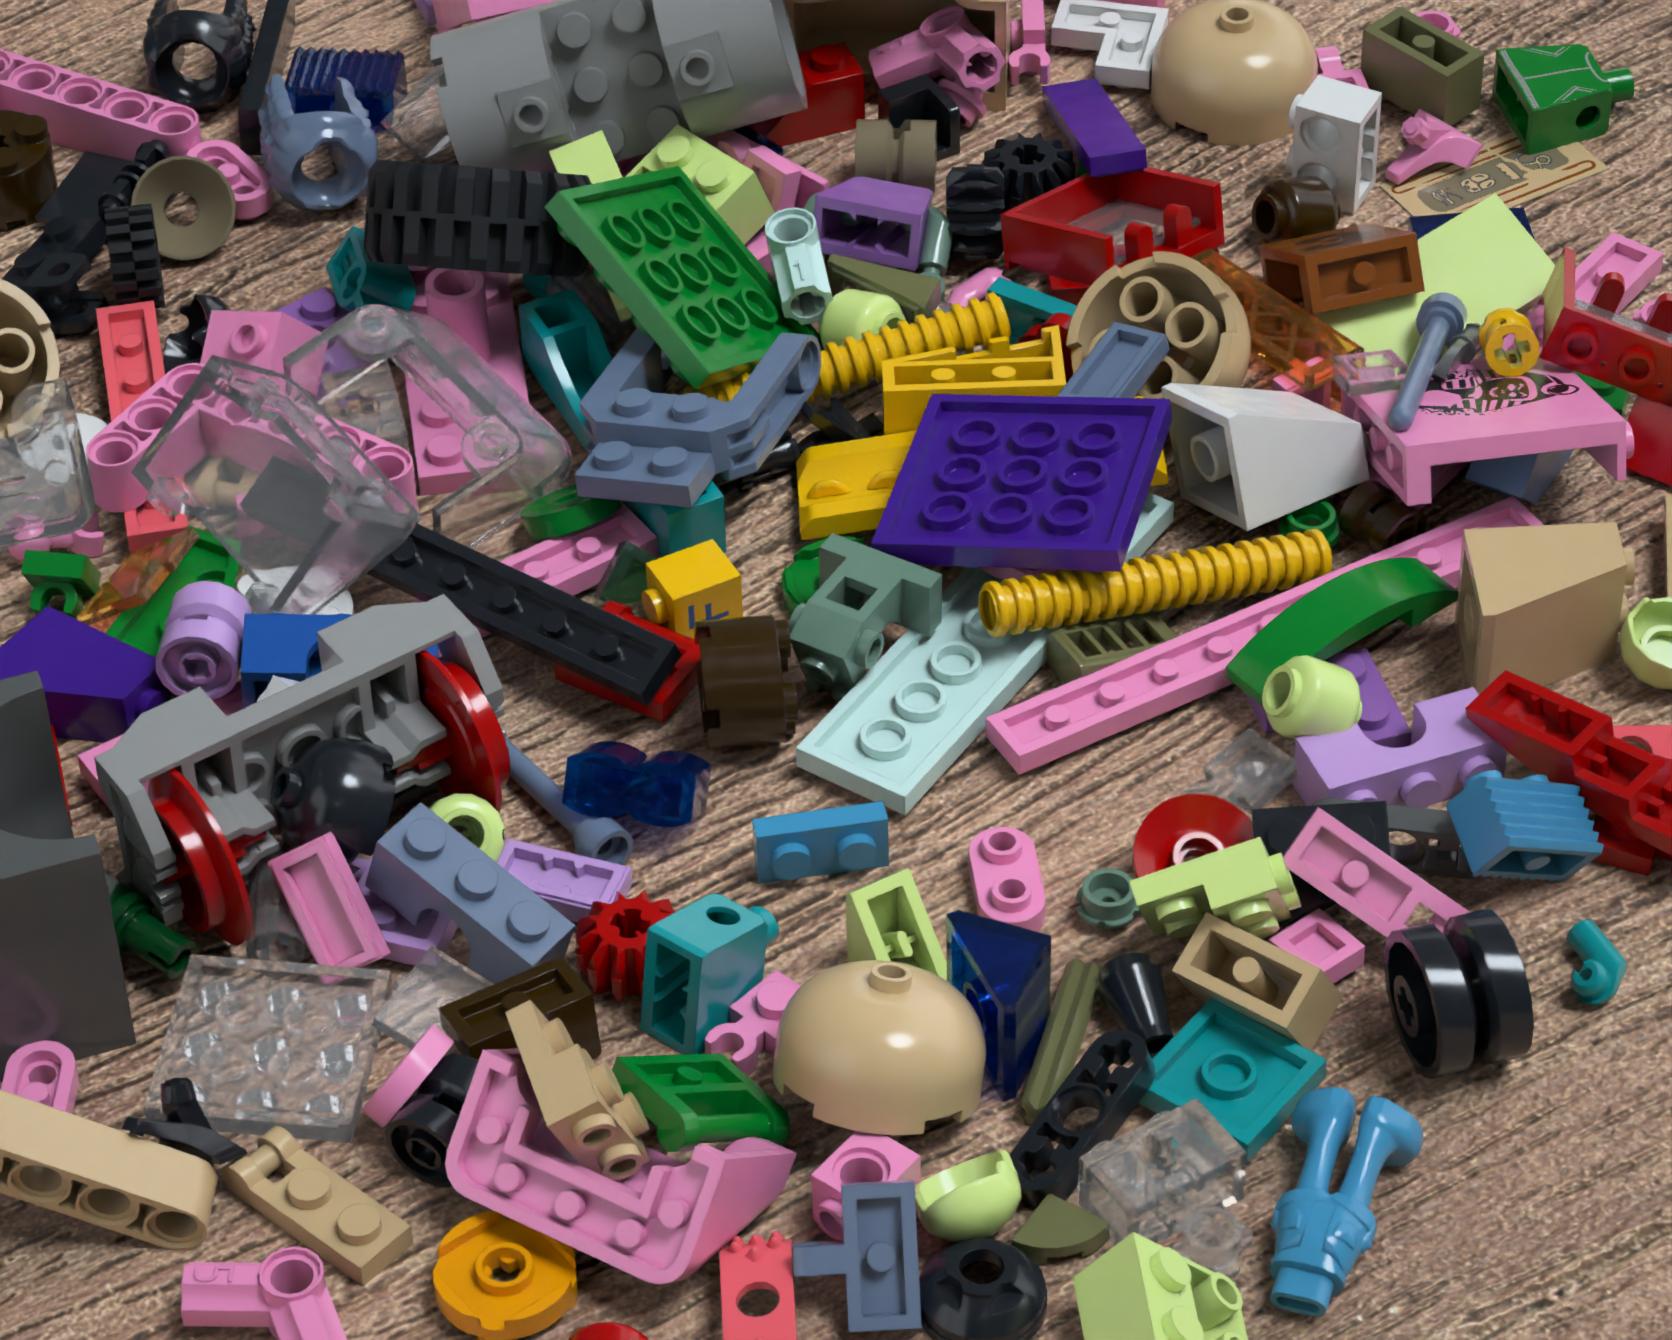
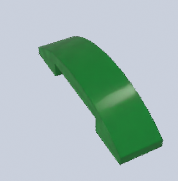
[1225,557,1459,707]

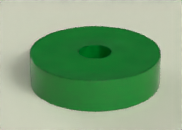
[520,484,621,540]

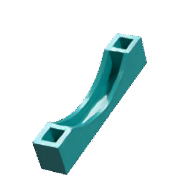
[519,288,727,557]

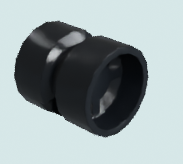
[385,1054,479,1188]

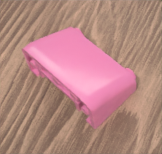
[445,1048,797,1285]

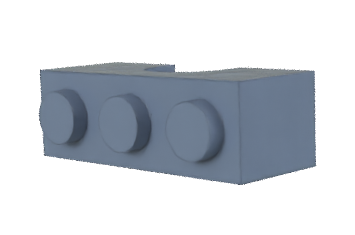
[365,802,575,986]

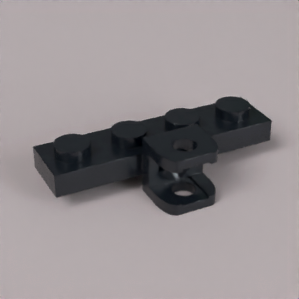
[2,215,109,334]

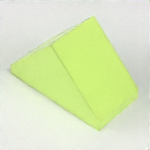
[845,868,957,988]

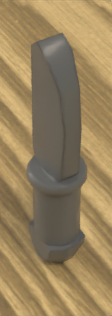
[1432,323,1481,382]

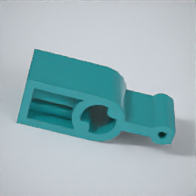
[326,226,419,350]

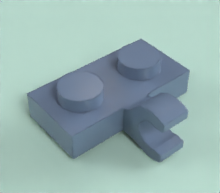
[793,1180,922,1332]

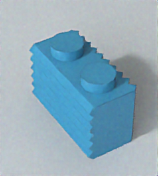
[1446,770,1604,883]

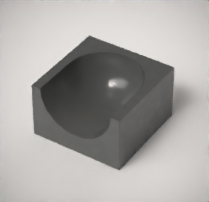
[0,670,136,1081]

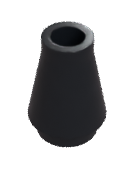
[1097,953,1174,1058]

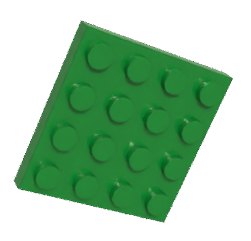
[544,166,822,390]

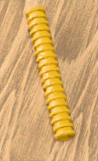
[666,292,1011,404]
[978,529,1332,638]

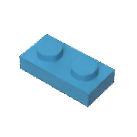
[752,801,889,884]

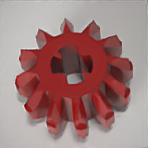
[575,890,675,1003]

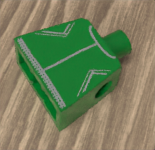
[1492,44,1634,155]

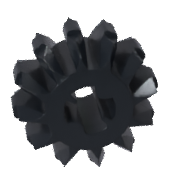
[981,133,1076,212]
[946,164,1004,262]

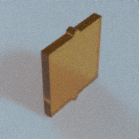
[76,527,200,625]

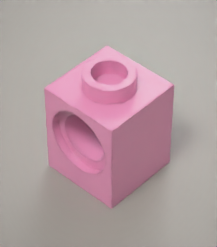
[811,1131,921,1241]

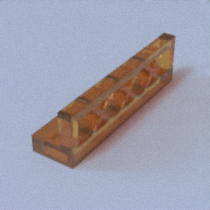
[1190,248,1364,403]

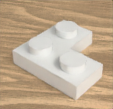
[1051,0,1169,90]

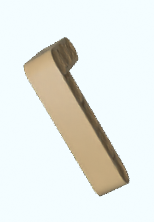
[0,1090,218,1250]

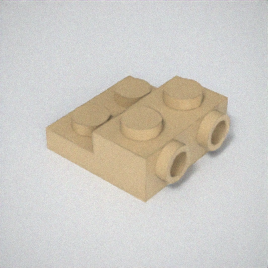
[505,1000,650,1180]

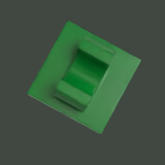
[21,550,101,620]

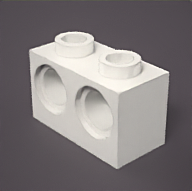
[1286,75,1382,215]

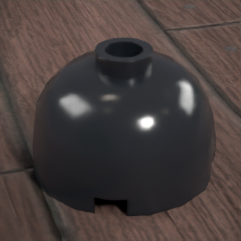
[271,737,395,874]

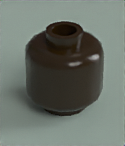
[1252,176,1341,244]

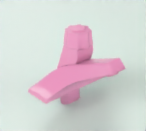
[1385,109,1484,185]

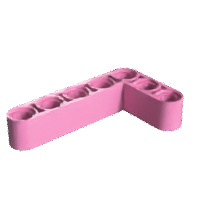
[0,49,202,161]
[86,363,418,520]

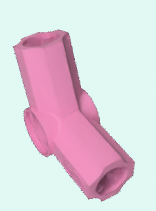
[869,5,1006,92]
[181,1246,347,1340]

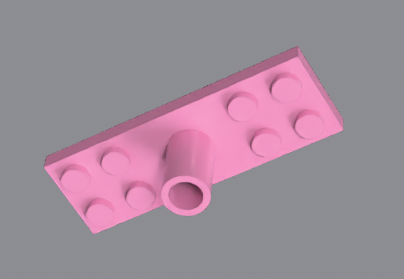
[400,265,541,496]

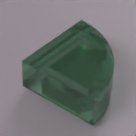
[593,541,658,604]

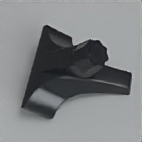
[797,397,884,455]
[121,1077,247,1167]

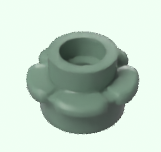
[1076,868,1140,930]

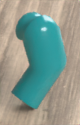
[1566,919,1627,1005]

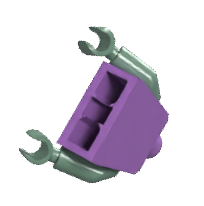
[803,176,953,310]

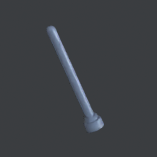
[1388,292,1467,431]
[505,738,633,865]

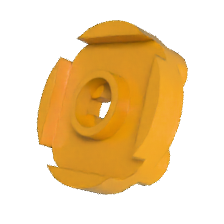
[433,1211,578,1340]

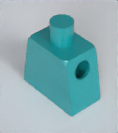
[640,893,779,1054]

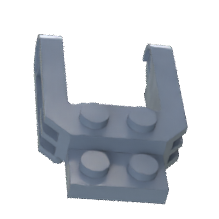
[574,328,821,508]

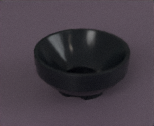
[919,1238,1047,1340]

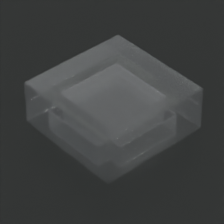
[1333,349,1408,397]

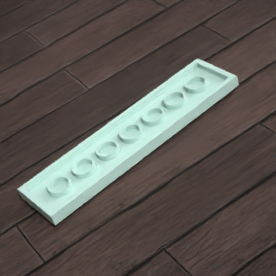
[796,492,1174,815]

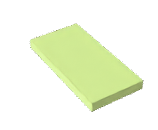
[1304,193,1555,373]

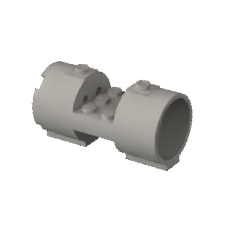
[430,0,808,173]

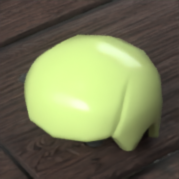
[1619,597,1672,689]
[915,1150,1021,1242]

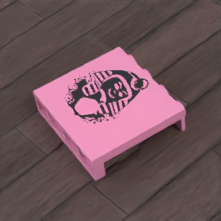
[1340,352,1634,506]

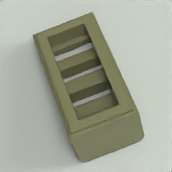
[827,254,941,324]
[1046,610,1177,684]

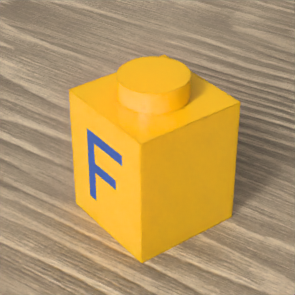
[641,539,743,639]

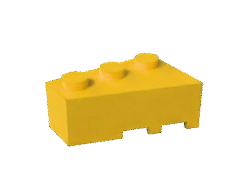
[882,325,1066,435]

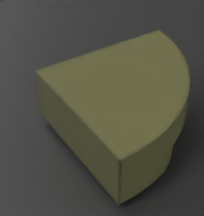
[1011,1194,1110,1264]

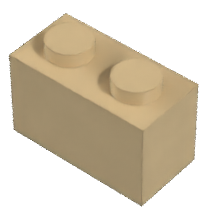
[1172,912,1343,1051]

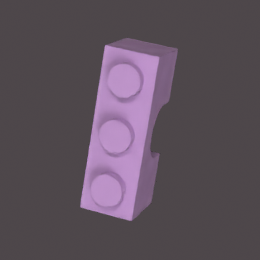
[1292,687,1507,808]

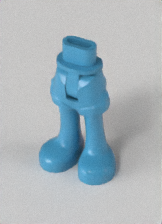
[1269,1087,1423,1317]

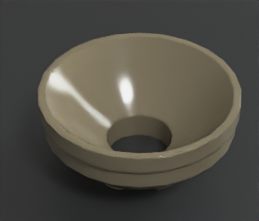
[131,155,236,261]

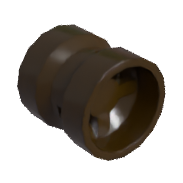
[1339,480,1426,554]

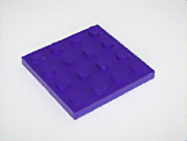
[871,394,1173,573]

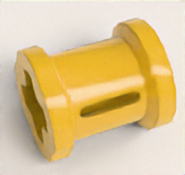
[1478,308,1540,377]

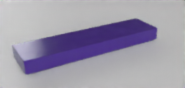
[1042,78,1147,178]

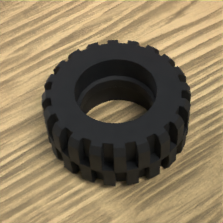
[363,159,592,277]

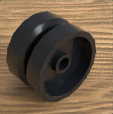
[1384,910,1534,1079]

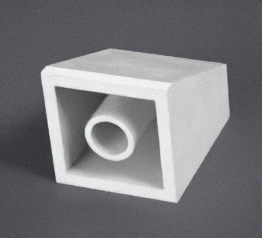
[1161,383,1370,531]

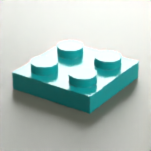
[1139,998,1327,1163]

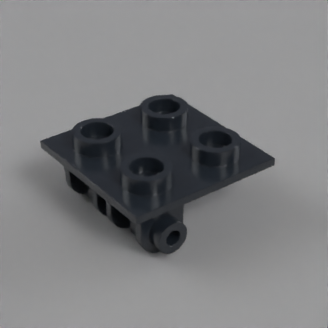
[35,140,175,226]

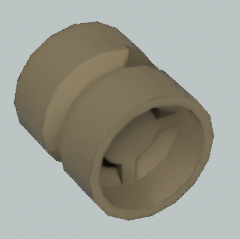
[855,119,937,194]

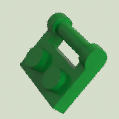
[612,1053,790,1152]

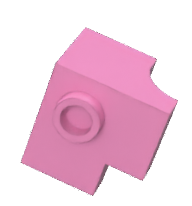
[200,310,324,396]

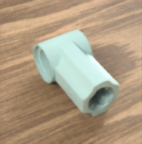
[765,207,833,325]

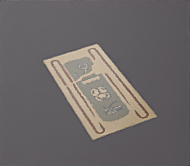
[1379,132,1609,232]

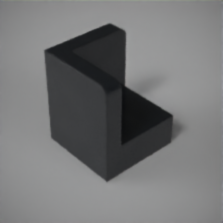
[878,74,960,161]

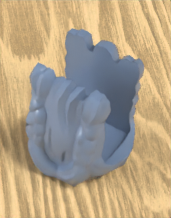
[258,74,378,213]

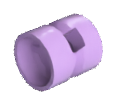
[156,581,252,700]

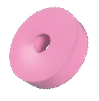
[361,1024,454,1128]

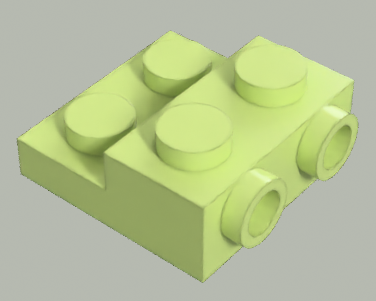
[1129,837,1302,939]

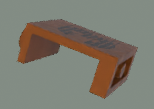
[1259,223,1425,315]

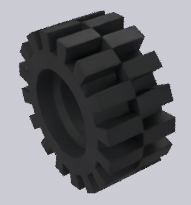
[104,203,165,308]

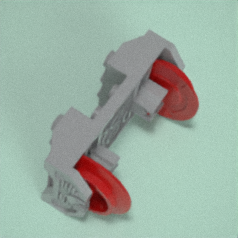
[94,594,510,945]

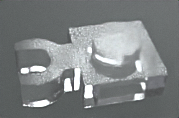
[1181,728,1299,815]

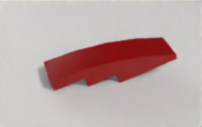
[1465,670,1672,856]

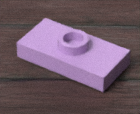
[497,838,633,922]

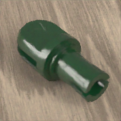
[105,874,196,979]

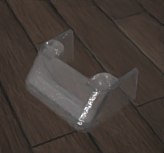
[282,304,571,549]

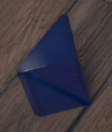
[946,910,1051,1102]

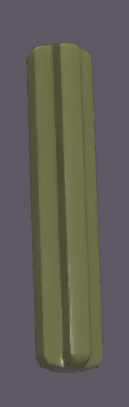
[1020,958,1101,1124]

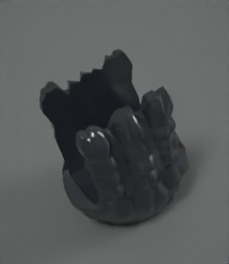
[143,0,256,114]

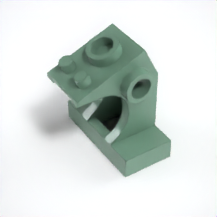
[788,533,942,702]

